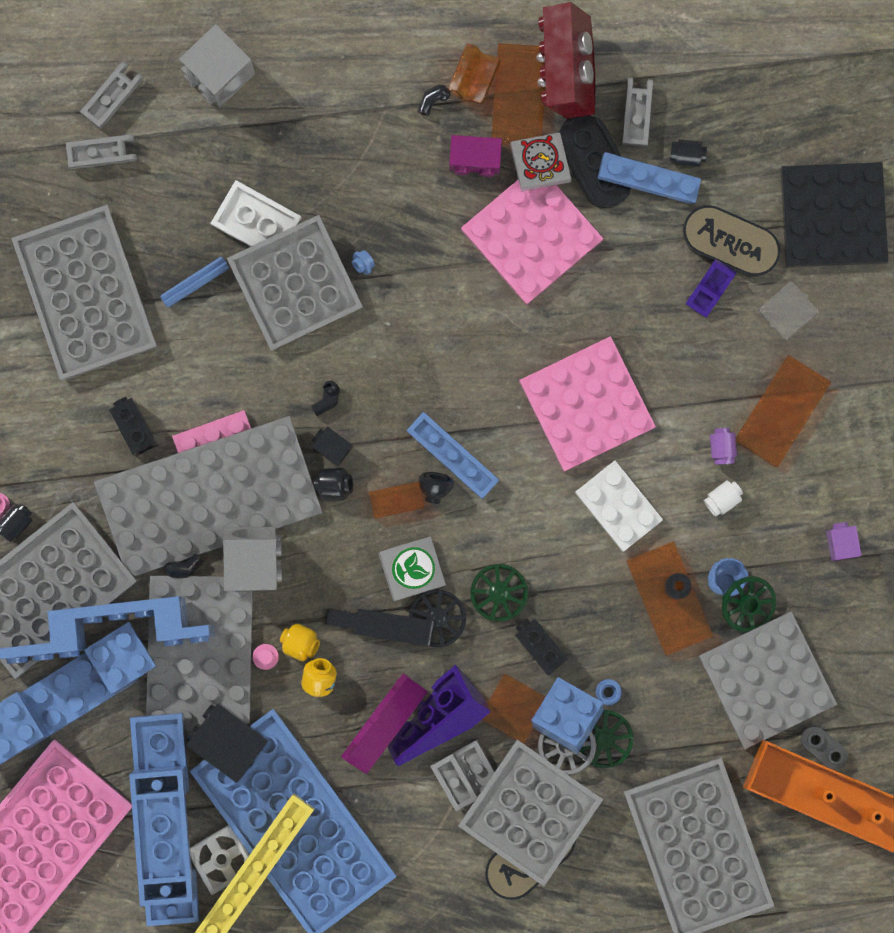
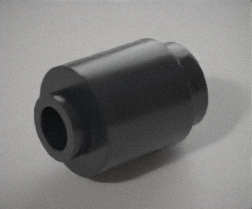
[670,139,707,167]
[0,503,33,542]
[663,573,692,600]

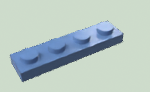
[597,152,701,205]
[406,412,499,499]

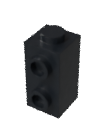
[109,397,158,457]
[514,619,568,675]

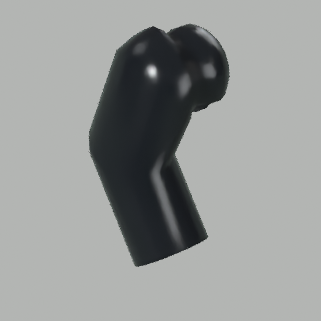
[417,84,451,116]
[311,380,340,417]
[164,554,204,578]

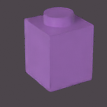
[826,522,861,561]

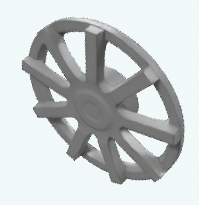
[538,731,596,775]

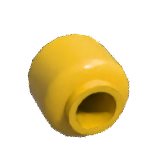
[280,624,320,661]
[301,658,337,697]

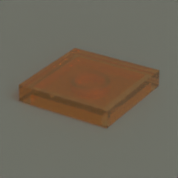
[482,673,546,744]

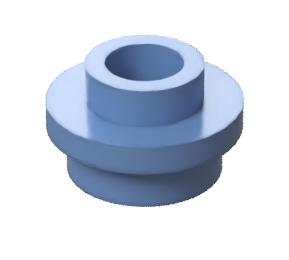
[352,250,375,275]
[595,679,621,705]

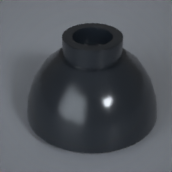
[418,472,454,504]

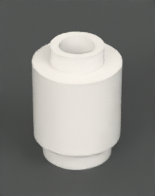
[704,480,743,517]

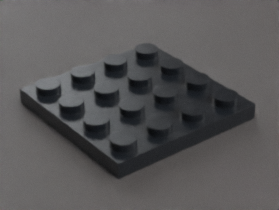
[780,162,888,267]

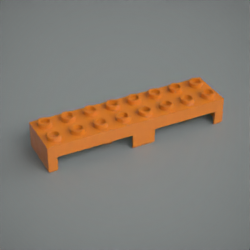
[743,740,894,853]

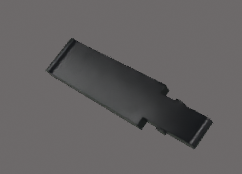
[325,609,435,647]

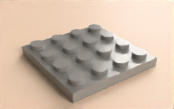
[227,215,363,351]
[698,611,837,749]
[458,740,603,886]

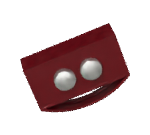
[537,2,596,119]

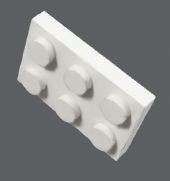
[210,180,302,247]
[575,461,663,552]

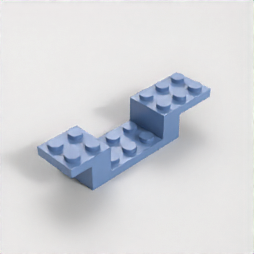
[0,596,215,664]
[0,622,157,765]
[129,713,200,926]

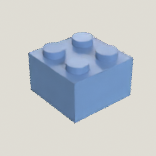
[531,677,604,754]

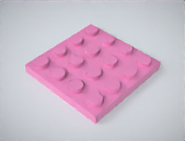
[461,180,603,305]
[519,336,656,472]

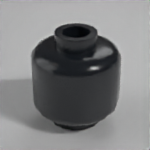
[314,468,354,501]

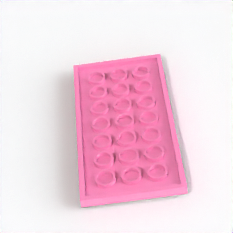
[0,739,132,933]

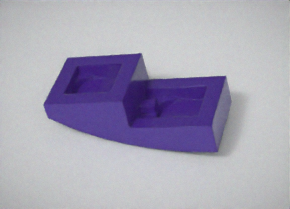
[686,259,737,318]

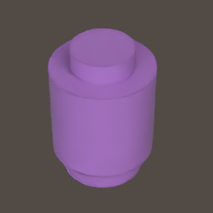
[710,428,737,465]

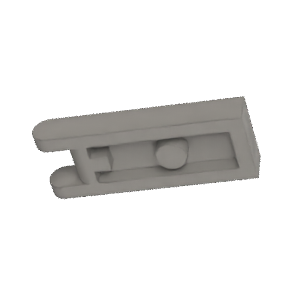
[80,61,144,129]
[622,78,653,147]
[66,135,137,169]

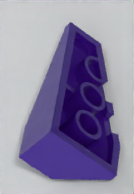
[387,665,491,766]

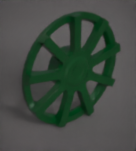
[470,564,528,622]
[722,575,776,632]
[579,710,634,768]

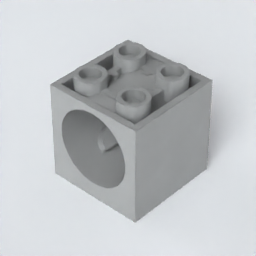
[179,24,256,108]
[223,527,282,591]

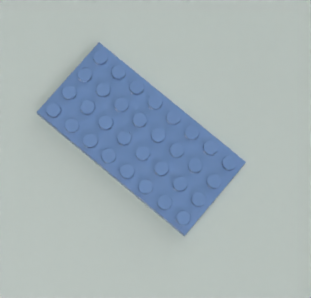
[190,709,397,933]

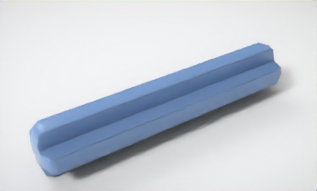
[160,257,229,307]

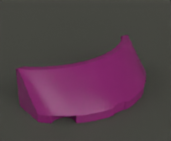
[341,673,428,774]

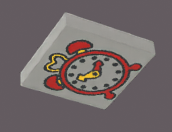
[510,133,571,191]

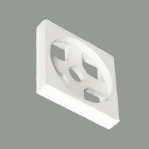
[190,825,250,895]

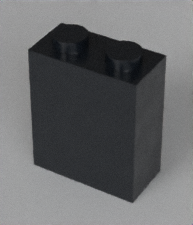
[186,703,270,783]

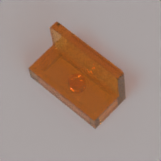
[448,43,501,105]
[369,481,425,519]

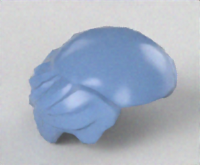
[708,557,749,596]

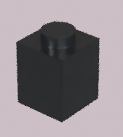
[312,426,353,467]

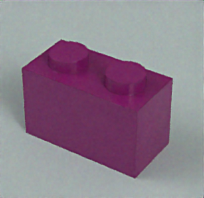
[449,135,502,177]

